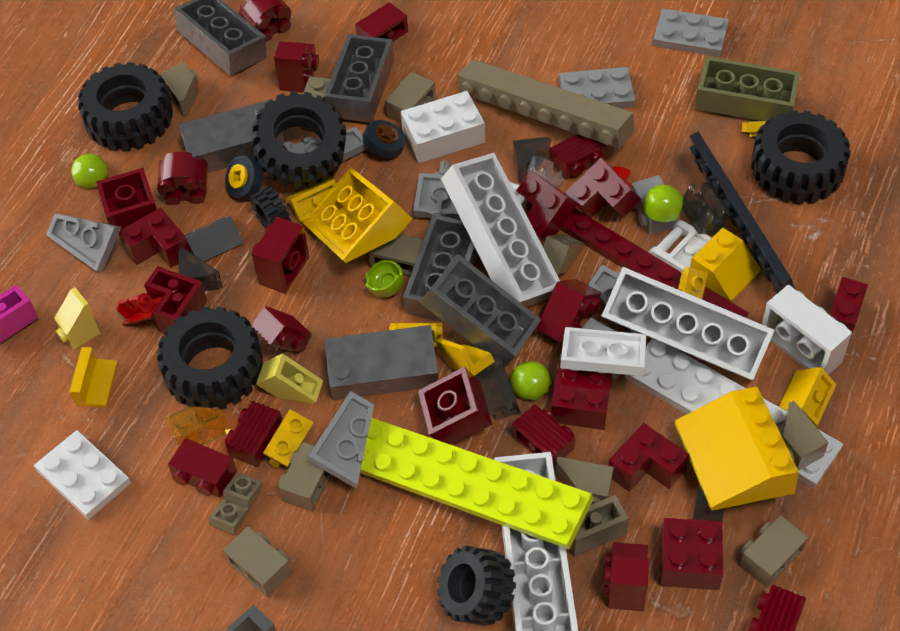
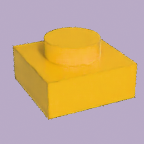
[742,121,766,137]

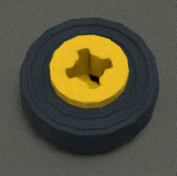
[225,155,263,200]

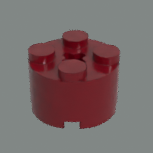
[239,0,291,42]
[157,151,208,205]

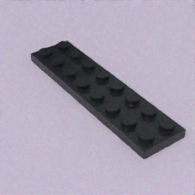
[689,131,795,294]

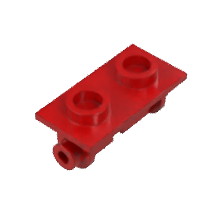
[116,293,163,326]

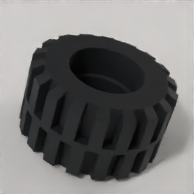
[437,546,516,625]

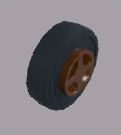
[363,120,406,159]

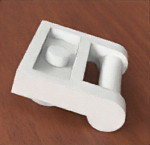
[649,220,711,272]

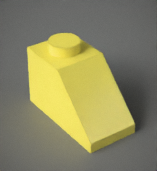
[54,287,100,350]
[256,353,323,404]

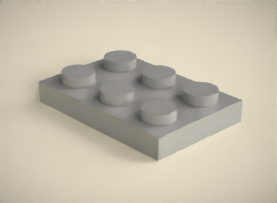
[653,8,729,57]
[559,67,635,108]

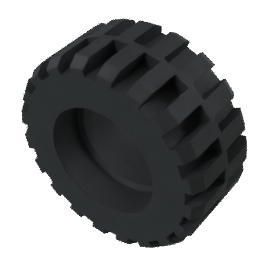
[77,62,173,151]
[252,91,346,189]
[751,110,851,204]
[157,307,263,410]

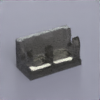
[682,182,730,235]
[475,357,521,420]

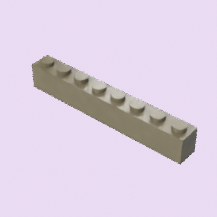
[457,59,634,148]

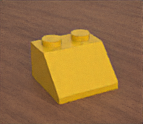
[690,228,761,302]

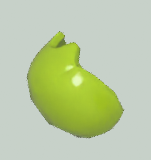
[71,153,109,189]
[643,184,683,222]
[365,260,404,298]
[510,361,553,401]

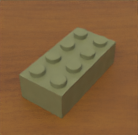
[695,56,801,121]

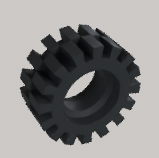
[250,186,291,229]

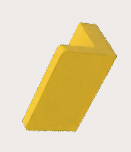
[284,179,336,222]
[435,338,495,376]
[69,347,118,408]
[779,367,837,426]

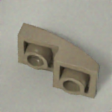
[209,472,262,535]

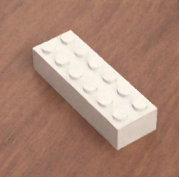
[441,153,560,307]
[602,267,775,381]

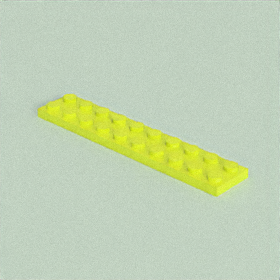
[360,418,594,549]

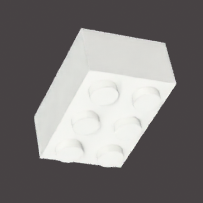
[401,91,485,163]
[762,285,852,375]

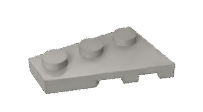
[46,213,121,271]
[307,391,374,488]

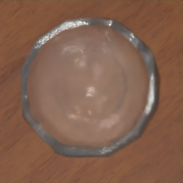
[527,156,564,187]

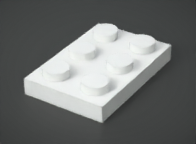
[560,327,646,376]
[34,430,131,520]

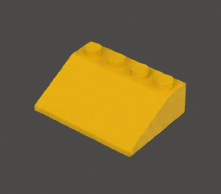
[302,167,413,263]
[675,387,799,511]

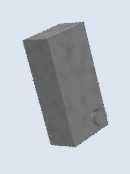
[174,0,267,76]
[324,34,394,123]
[179,100,285,173]
[403,214,478,322]
[420,254,541,368]
[325,325,438,400]

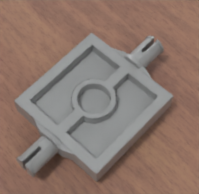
[413,161,461,220]

